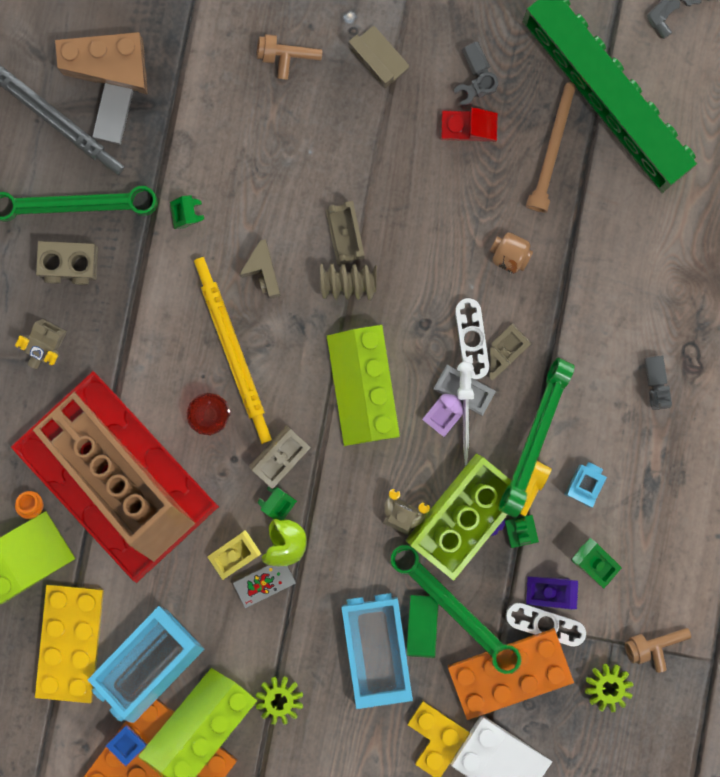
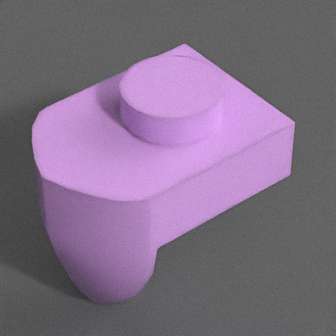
[422,394,463,437]

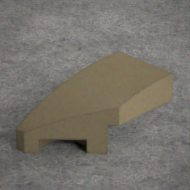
[490,323,532,381]

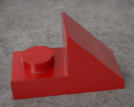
[441,108,498,142]

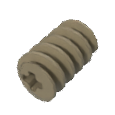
[320,263,377,300]

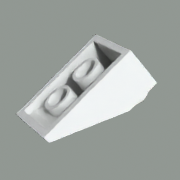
[451,715,552,777]

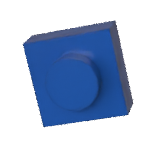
[106,724,147,766]

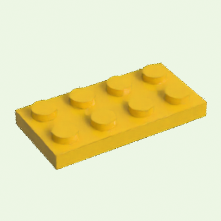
[35,584,104,703]

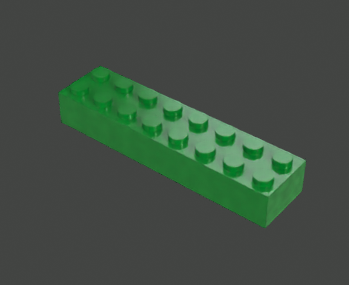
[522,0,697,193]

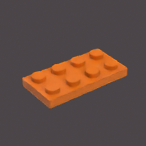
[448,628,574,720]

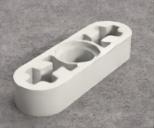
[455,298,489,380]
[506,603,586,646]

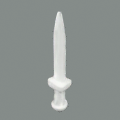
[457,362,474,466]

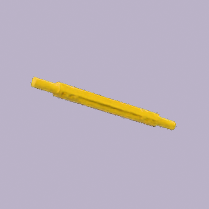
[194,257,272,444]

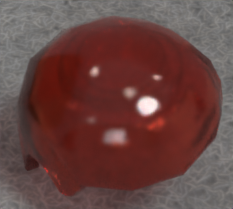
[186,392,231,436]

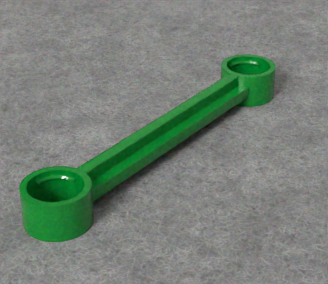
[0,186,158,222]
[498,357,575,518]
[391,545,522,674]

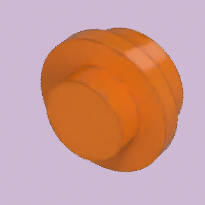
[15,491,44,519]

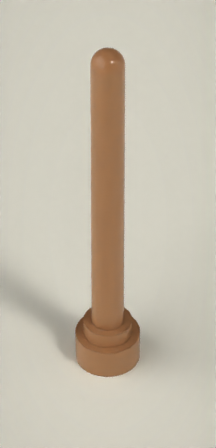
[526,82,575,213]

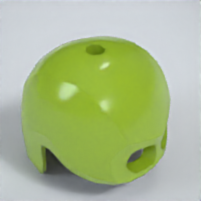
[261,519,307,567]

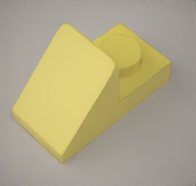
[207,530,261,580]

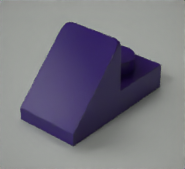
[526,576,578,609]

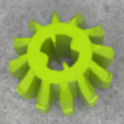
[585,663,633,712]
[256,676,303,725]

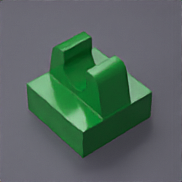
[170,195,204,229]
[258,486,297,520]
[505,514,539,548]

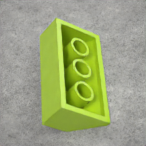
[327,325,400,446]
[405,454,511,581]
[138,668,257,777]

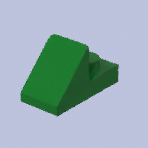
[572,538,622,589]

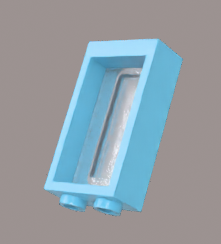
[342,593,413,709]
[88,606,204,723]

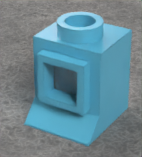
[564,462,607,508]

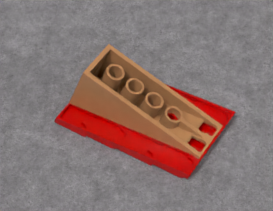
[11,371,219,583]

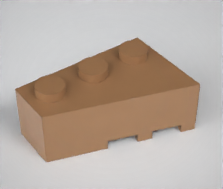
[55,32,148,95]

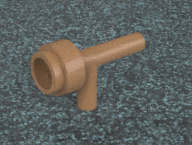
[257,34,322,80]
[625,628,691,673]

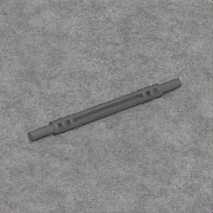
[0,65,125,175]

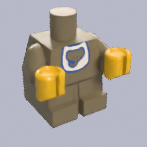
[15,319,67,369]
[383,489,430,536]

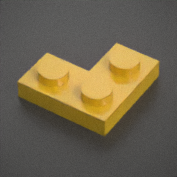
[407,700,470,777]

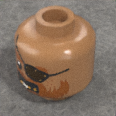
[490,232,533,274]

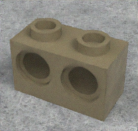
[36,241,98,285]

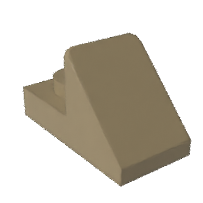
[240,239,281,299]

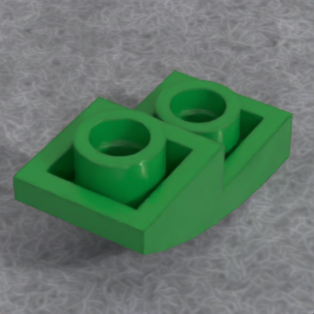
[407,595,439,658]

